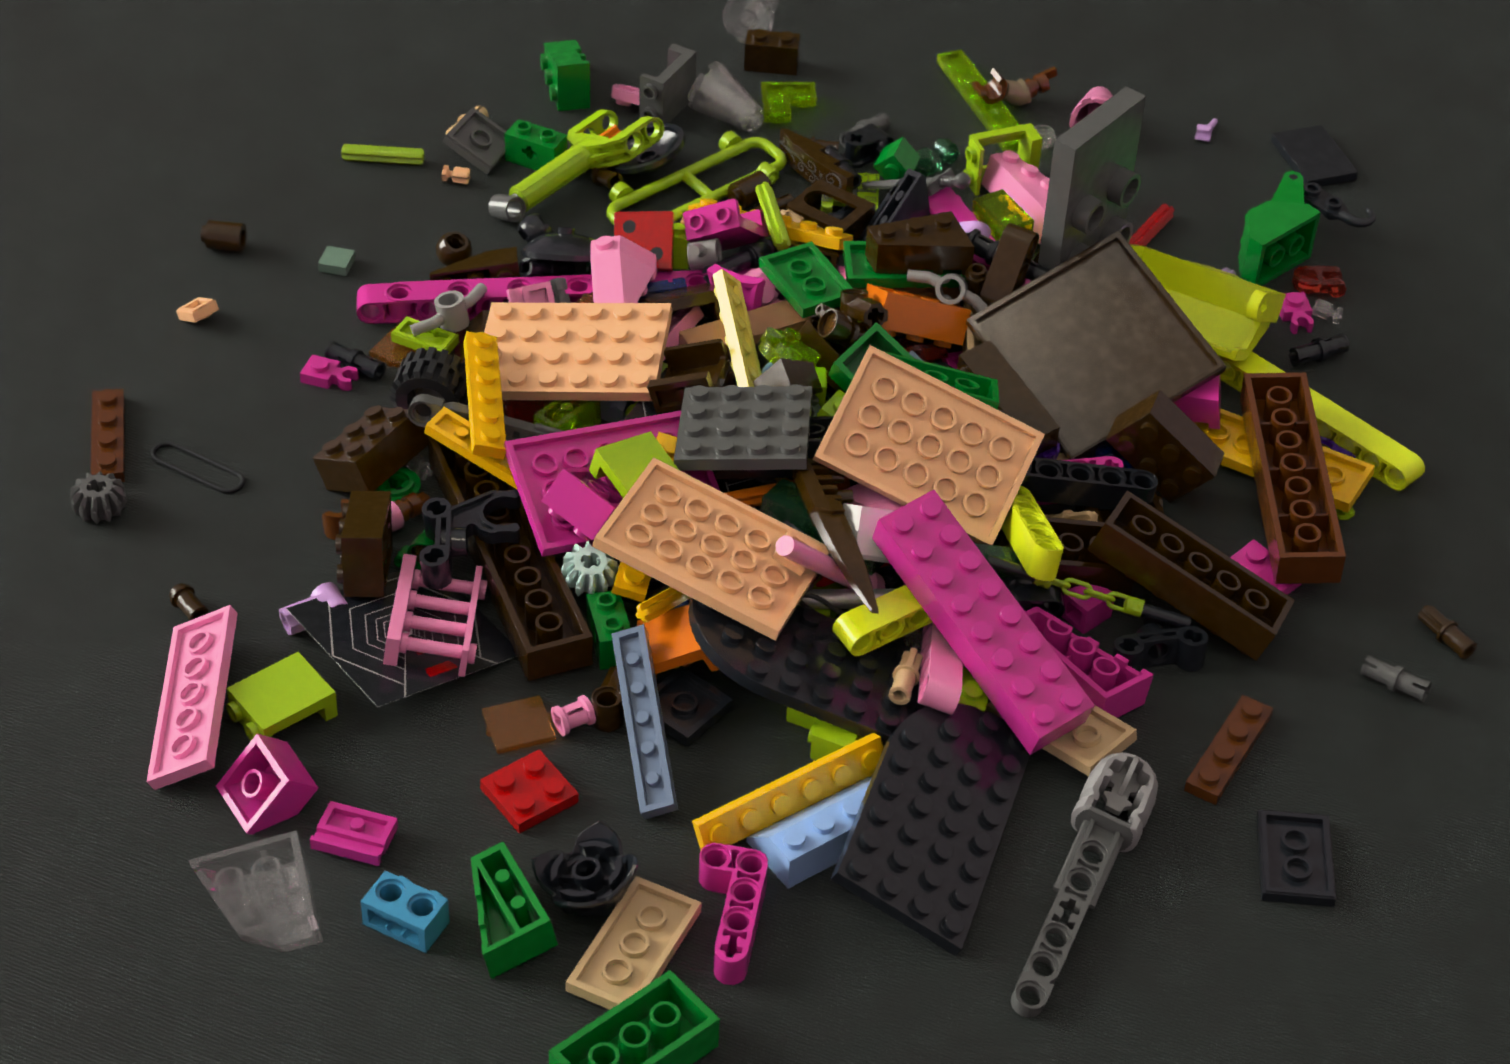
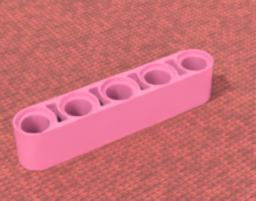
[918,622,963,715]

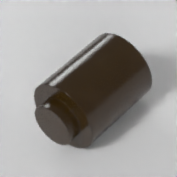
[727,171,772,210]
[201,220,247,252]

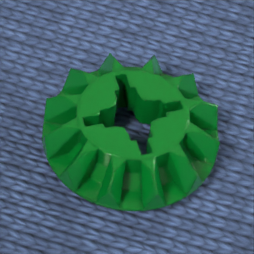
[374,467,421,502]

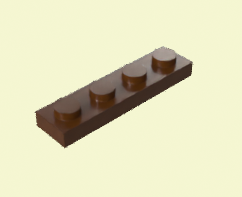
[91,388,125,482]
[1184,695,1274,805]

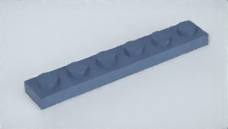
[611,624,678,819]

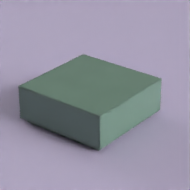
[318,246,356,276]

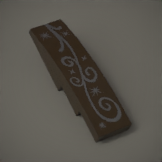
[779,128,854,194]

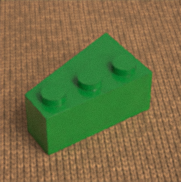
[540,40,590,111]
[470,841,558,979]

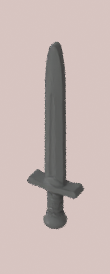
[861,168,970,196]

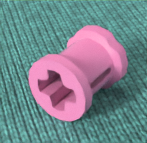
[551,695,596,736]

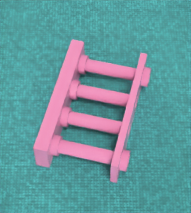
[383,554,487,677]

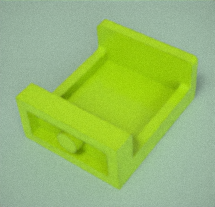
[589,431,679,498]
[226,652,338,741]

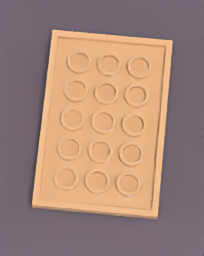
[484,303,673,401]
[812,345,1045,549]
[592,457,830,641]

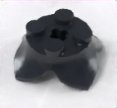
[531,820,639,916]

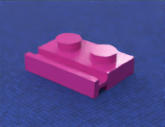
[310,801,398,866]

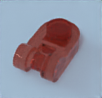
[1292,266,1346,298]

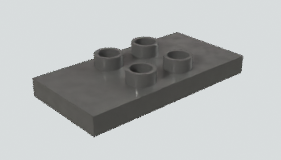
[1038,87,1146,269]

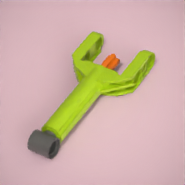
[488,109,665,222]

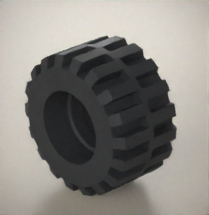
[390,347,468,417]

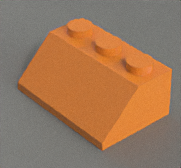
[866,283,971,349]

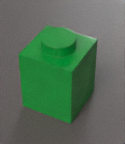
[873,136,920,180]

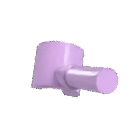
[1195,118,1218,142]

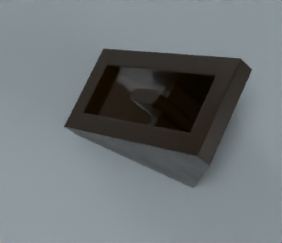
[753,358,823,395]

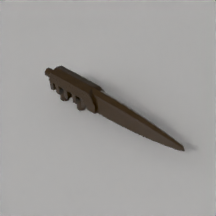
[791,458,879,614]

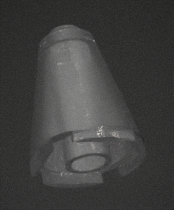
[722,0,778,43]
[688,61,764,132]

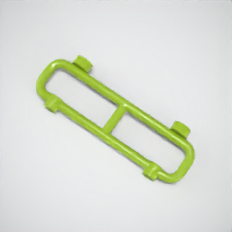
[606,131,787,225]

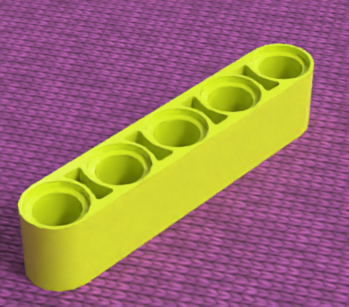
[1001,486,1064,581]
[832,585,932,656]

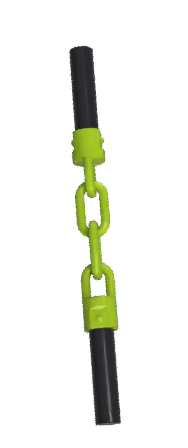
[987,555,1191,627]

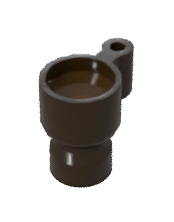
[815,303,868,347]

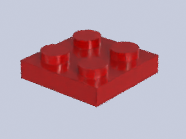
[480,749,579,834]

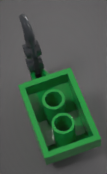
[1239,171,1376,286]

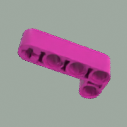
[699,843,768,985]

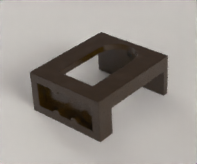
[785,179,876,255]

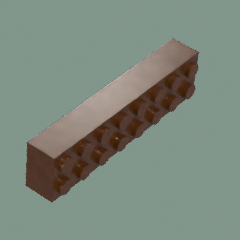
[1240,372,1346,584]

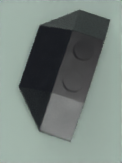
[857,168,930,241]

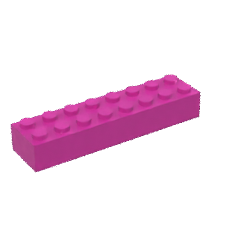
[872,490,1095,755]

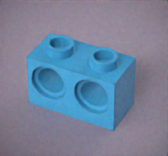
[360,871,450,953]

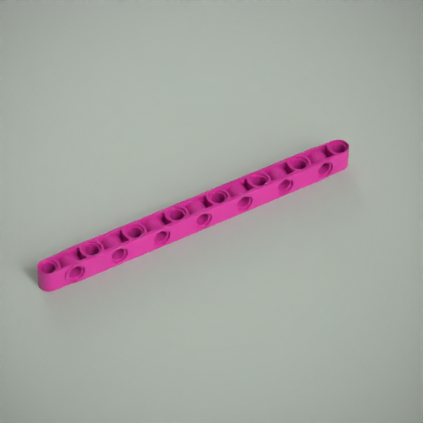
[357,268,785,324]

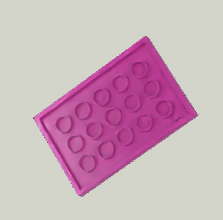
[504,411,720,557]

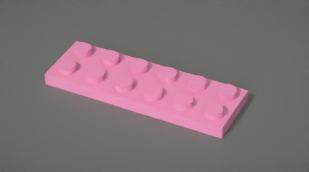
[146,605,238,790]

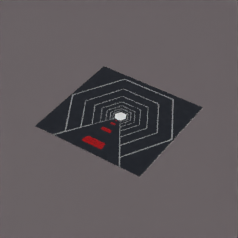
[286,568,517,707]

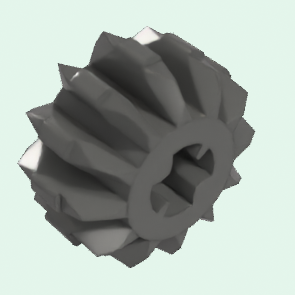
[70,471,127,525]

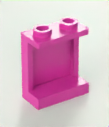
[683,198,768,251]

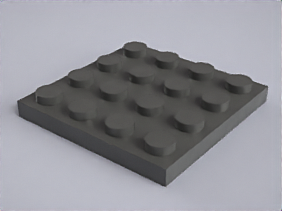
[674,384,813,471]

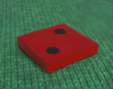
[614,211,674,271]

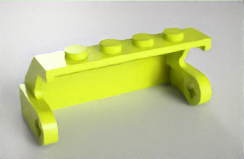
[1130,244,1286,361]

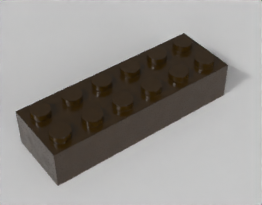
[1087,490,1295,661]

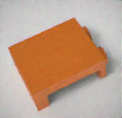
[637,604,719,681]

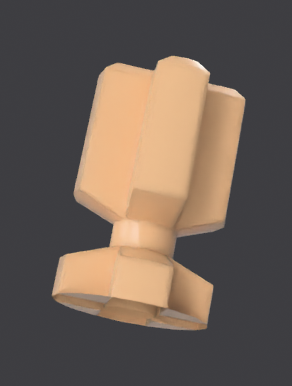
[442,165,471,185]

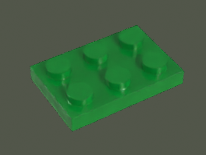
[759,241,853,319]

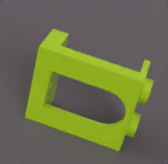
[963,123,1043,196]

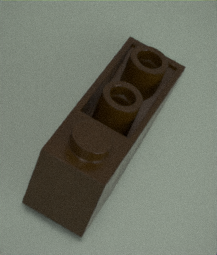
[429,247,521,280]

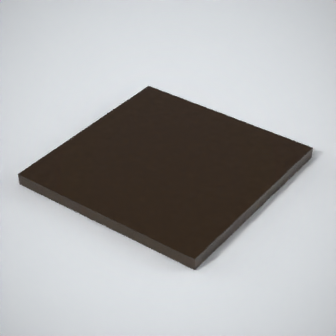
[966,230,1227,460]

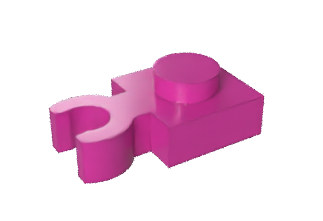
[1279,292,1314,334]
[300,354,359,391]

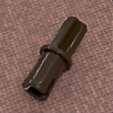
[1418,605,1477,660]

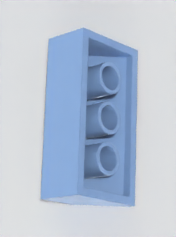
[746,777,872,889]

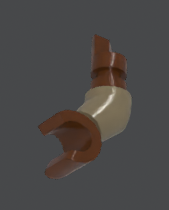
[971,67,1058,106]

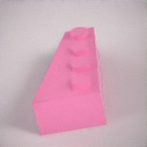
[981,150,1050,244]

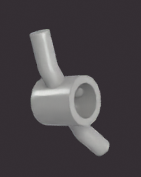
[687,238,723,270]
[907,269,988,313]
[410,283,487,336]

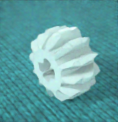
[561,541,619,596]

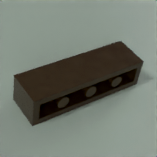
[957,340,1060,456]

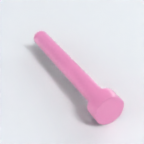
[776,535,885,589]

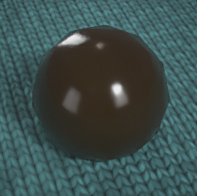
[436,231,473,266]

